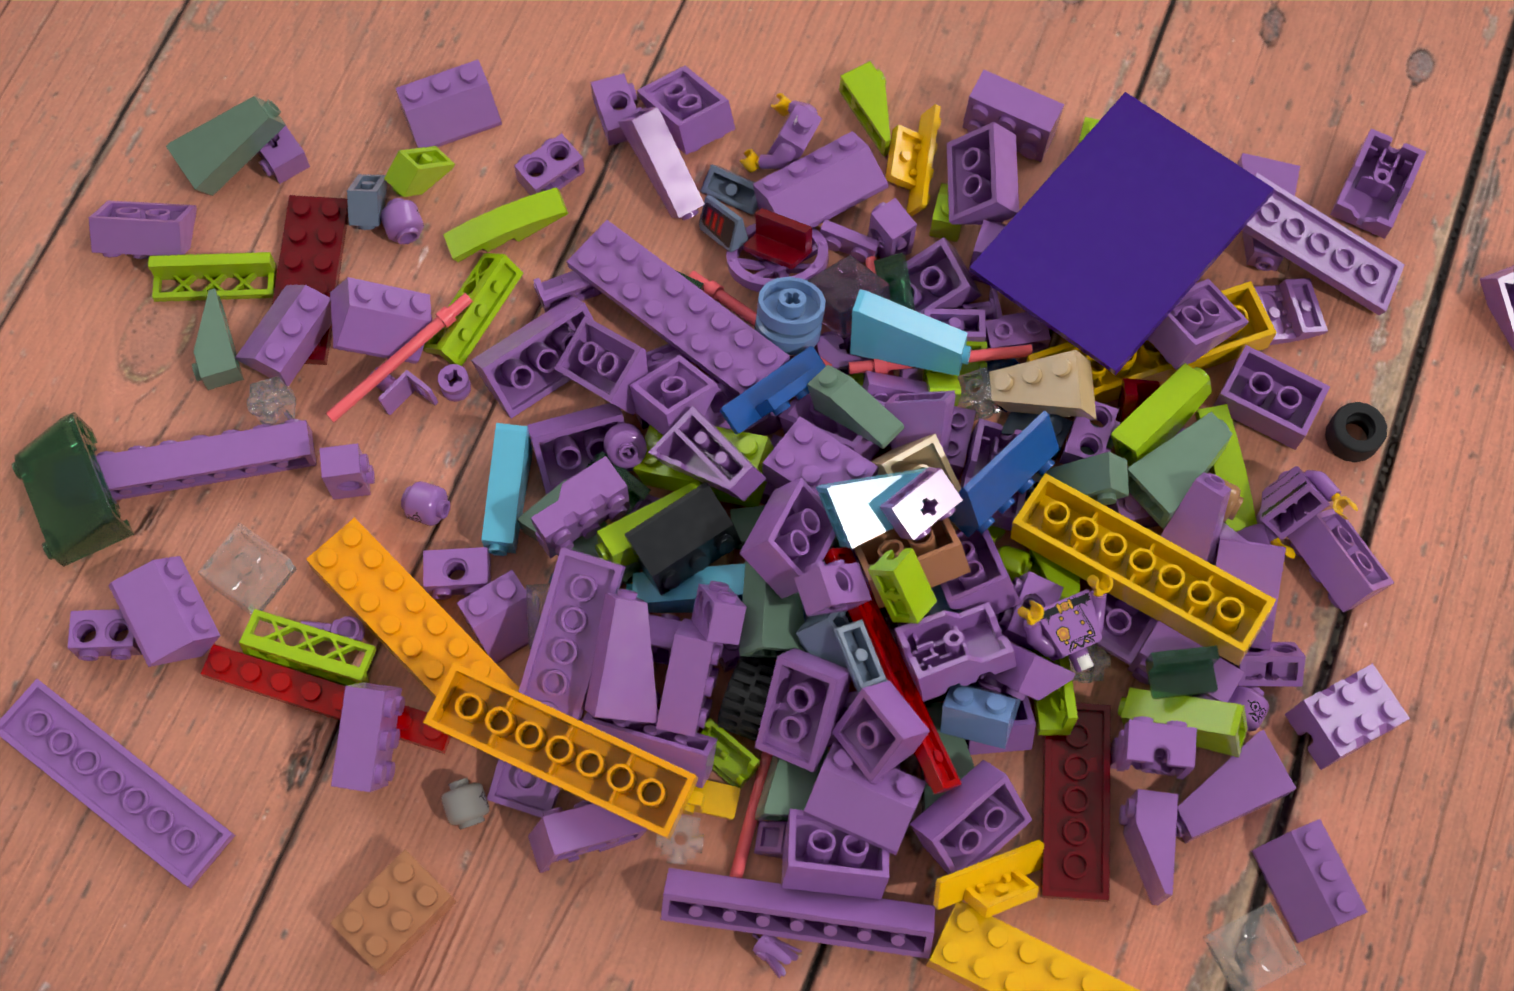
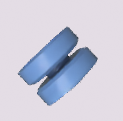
[755,277,826,355]

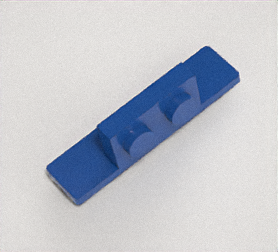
[720,346,826,434]

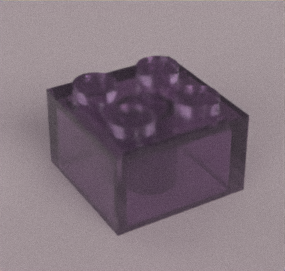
[806,255,890,340]

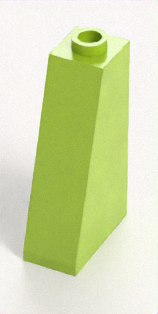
[1111,363,1212,467]
[595,480,701,566]
[1118,688,1248,758]

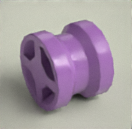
[438,364,471,402]

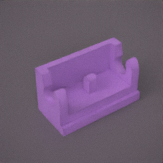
[533,271,602,312]

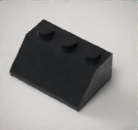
[624,482,742,596]

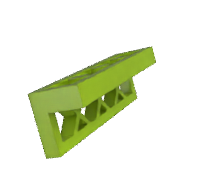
[148,252,277,302]
[423,253,523,366]
[239,609,376,686]
[1027,649,1078,735]

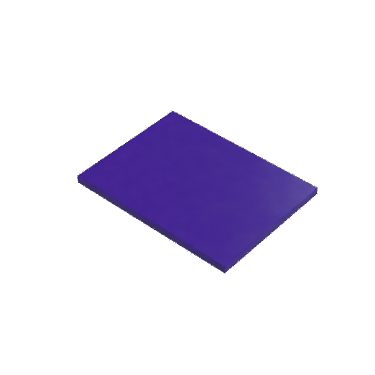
[969,92,1274,375]

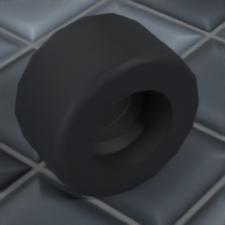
[1325,402,1388,462]

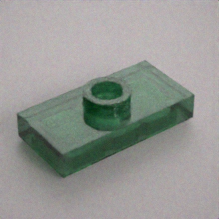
[874,252,915,311]

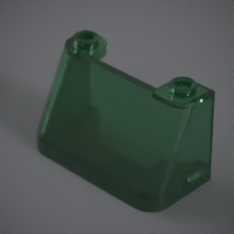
[11,412,134,567]

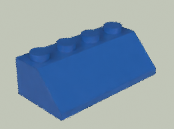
[948,410,1060,538]

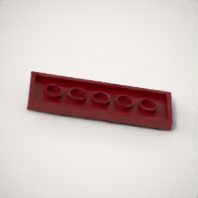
[272,195,348,365]
[1041,703,1111,902]

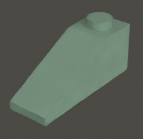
[192,288,244,390]
[807,365,904,449]
[1031,452,1129,505]

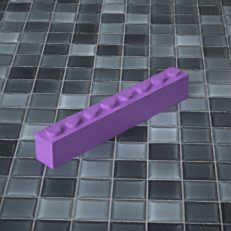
[55,419,316,509]
[661,868,935,959]

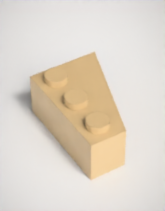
[989,350,1097,420]

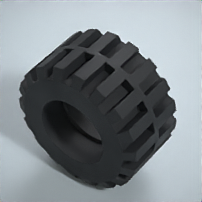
[718,656,776,741]

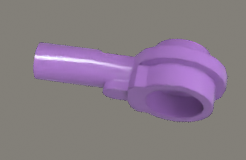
[300,616,365,647]

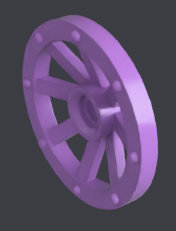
[727,223,829,292]

